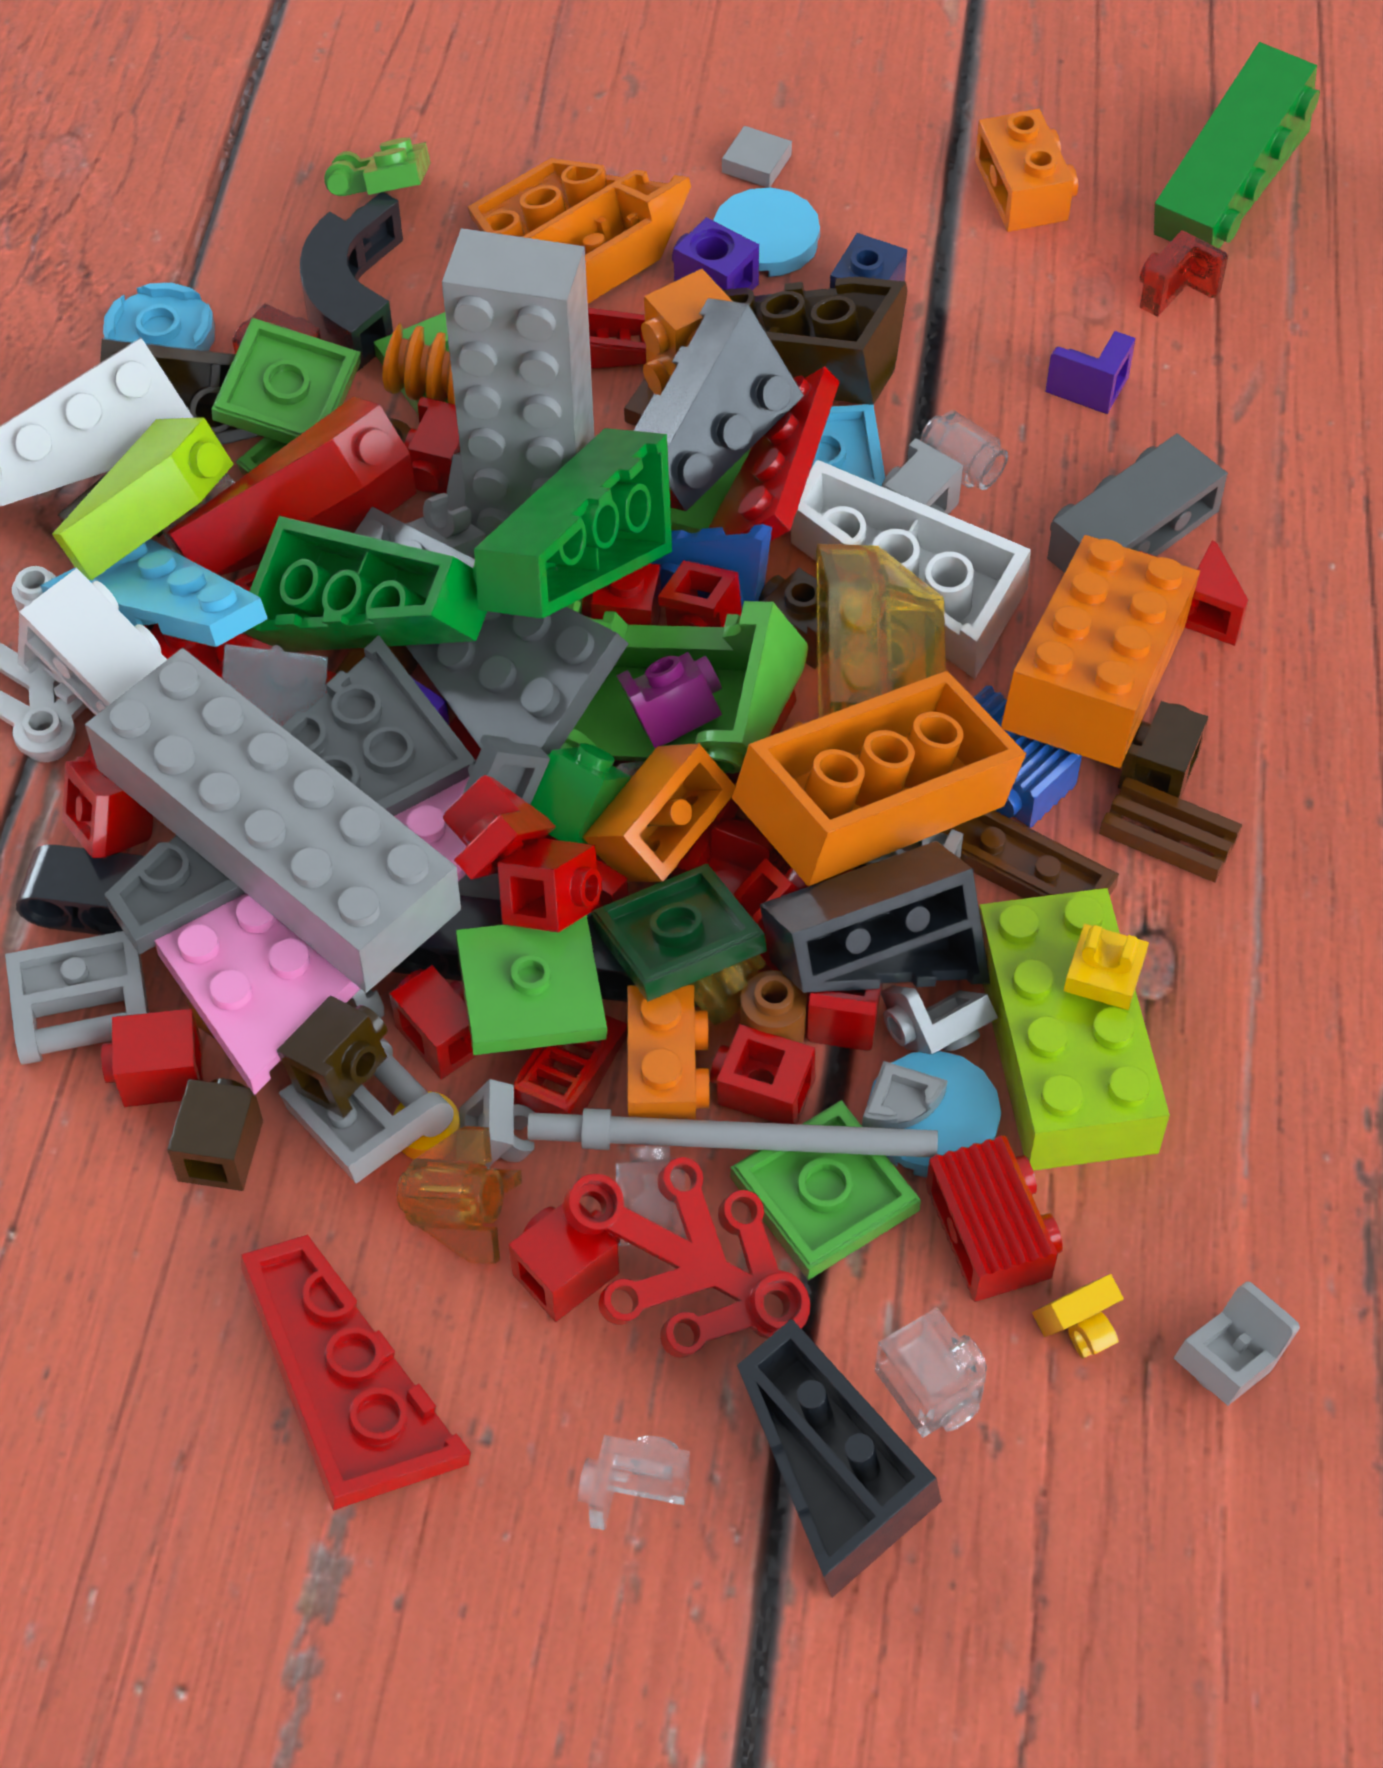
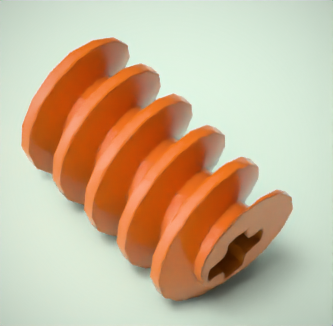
[383,322,455,405]

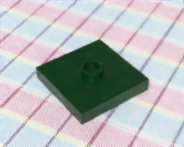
[591,864,767,1002]

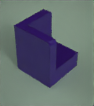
[1045,331,1136,414]

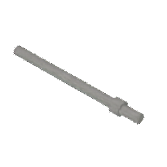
[528,1108,938,1158]

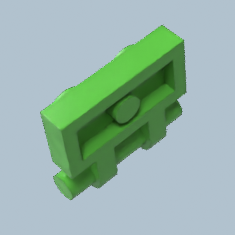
[324,137,431,196]

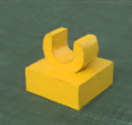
[1064,923,1149,1010]
[1032,1274,1124,1359]

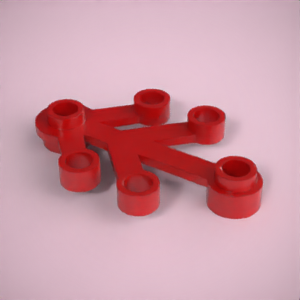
[563,1157,810,1358]

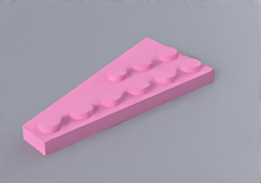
[154,777,469,1095]

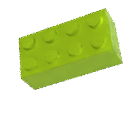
[979,888,1170,1171]

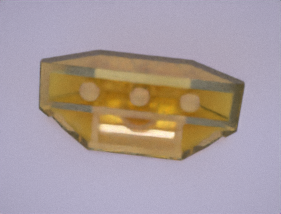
[816,544,946,718]

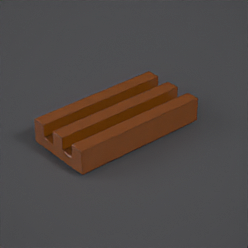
[1099,777,1242,883]

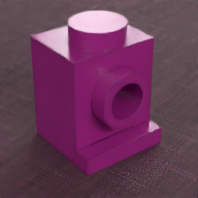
[616,652,722,749]

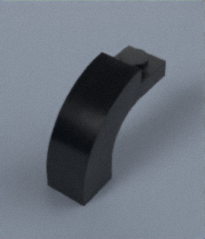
[300,192,403,372]

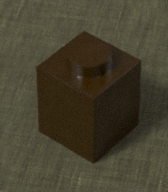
[167,1078,263,1191]

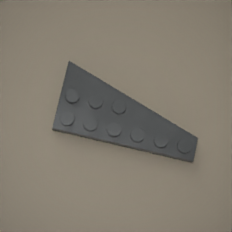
[355,507,629,755]
[104,635,476,955]

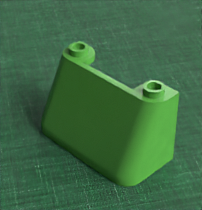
[560,600,809,773]

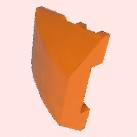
[468,158,691,304]

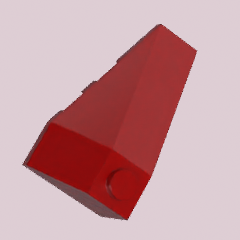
[166,396,417,576]

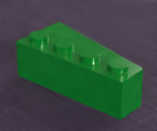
[1154,42,1320,259]
[473,428,672,619]
[244,516,488,652]

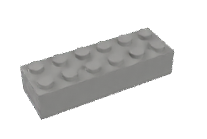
[442,228,595,537]
[85,648,461,993]

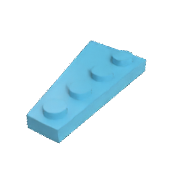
[40,539,267,647]

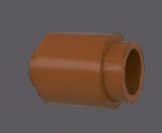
[740,970,807,1043]

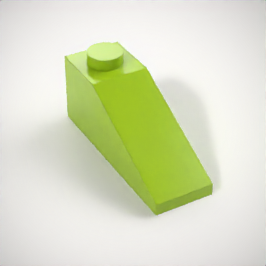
[52,417,234,580]

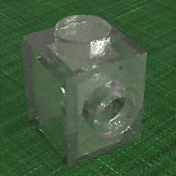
[875,1307,987,1438]

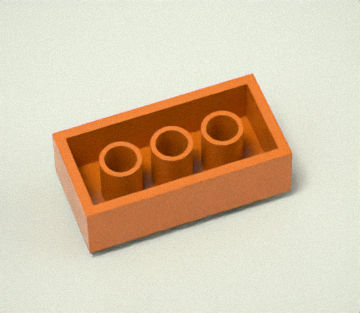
[1001,535,1200,768]
[732,670,1026,887]

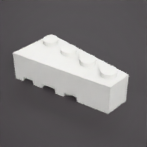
[791,460,1031,679]

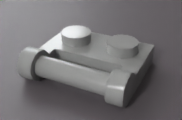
[5,931,149,1065]
[279,1038,454,1183]

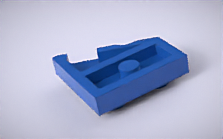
[651,524,772,608]

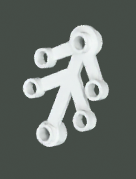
[0,566,87,762]

